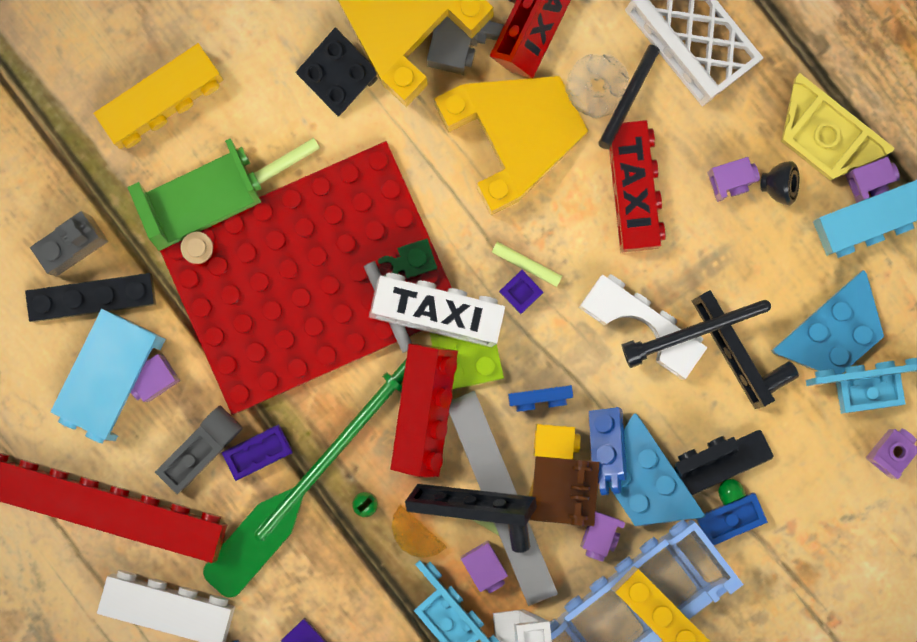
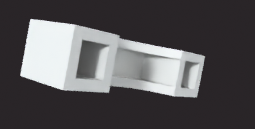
[578,274,707,380]

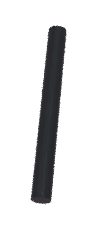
[598,45,660,149]

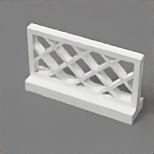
[625,0,763,107]

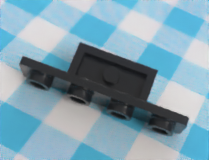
[674,430,774,495]

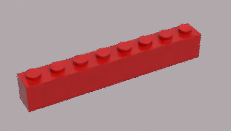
[0,453,228,563]

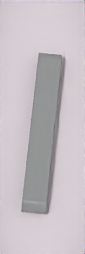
[449,391,558,606]

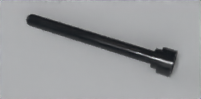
[621,300,771,368]

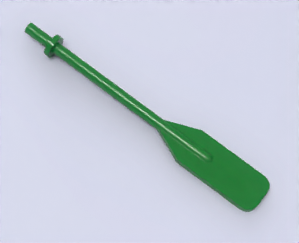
[203,359,406,598]

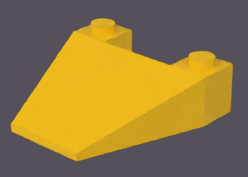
[338,0,494,107]
[434,76,588,215]

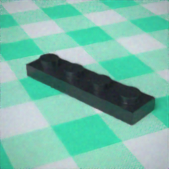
[25,273,156,322]

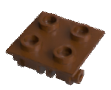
[530,456,600,526]

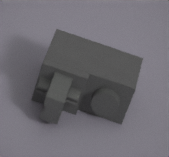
[427,16,504,75]
[30,211,108,277]

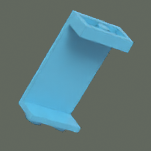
[50,309,166,444]

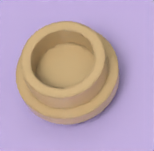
[181,232,213,264]

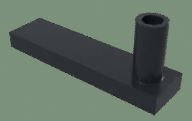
[691,290,799,409]
[405,484,537,553]

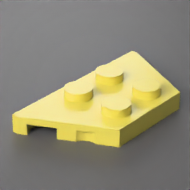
[781,73,895,181]

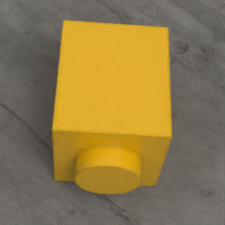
[533,424,580,459]

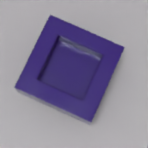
[499,270,544,315]

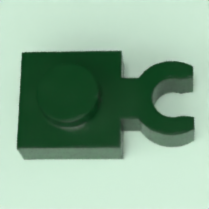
[378,238,437,279]

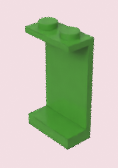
[127,138,262,251]

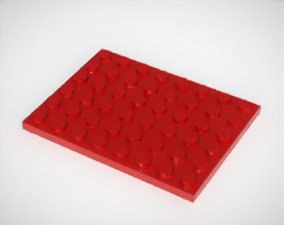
[160,141,452,415]

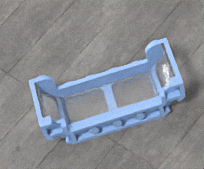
[550,519,744,642]

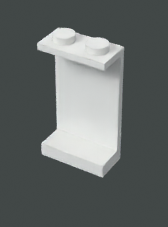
[493,609,552,642]

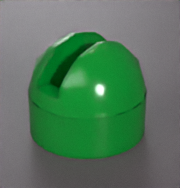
[718,479,746,505]
[352,492,378,517]

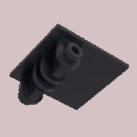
[295,27,378,117]

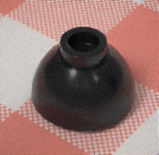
[760,161,800,206]

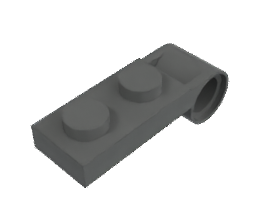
[155,405,243,494]

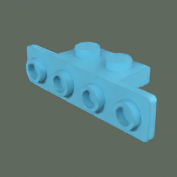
[806,358,917,414]
[414,560,500,642]

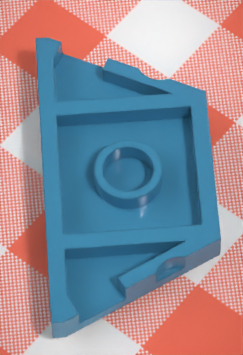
[771,270,884,375]
[609,413,706,527]

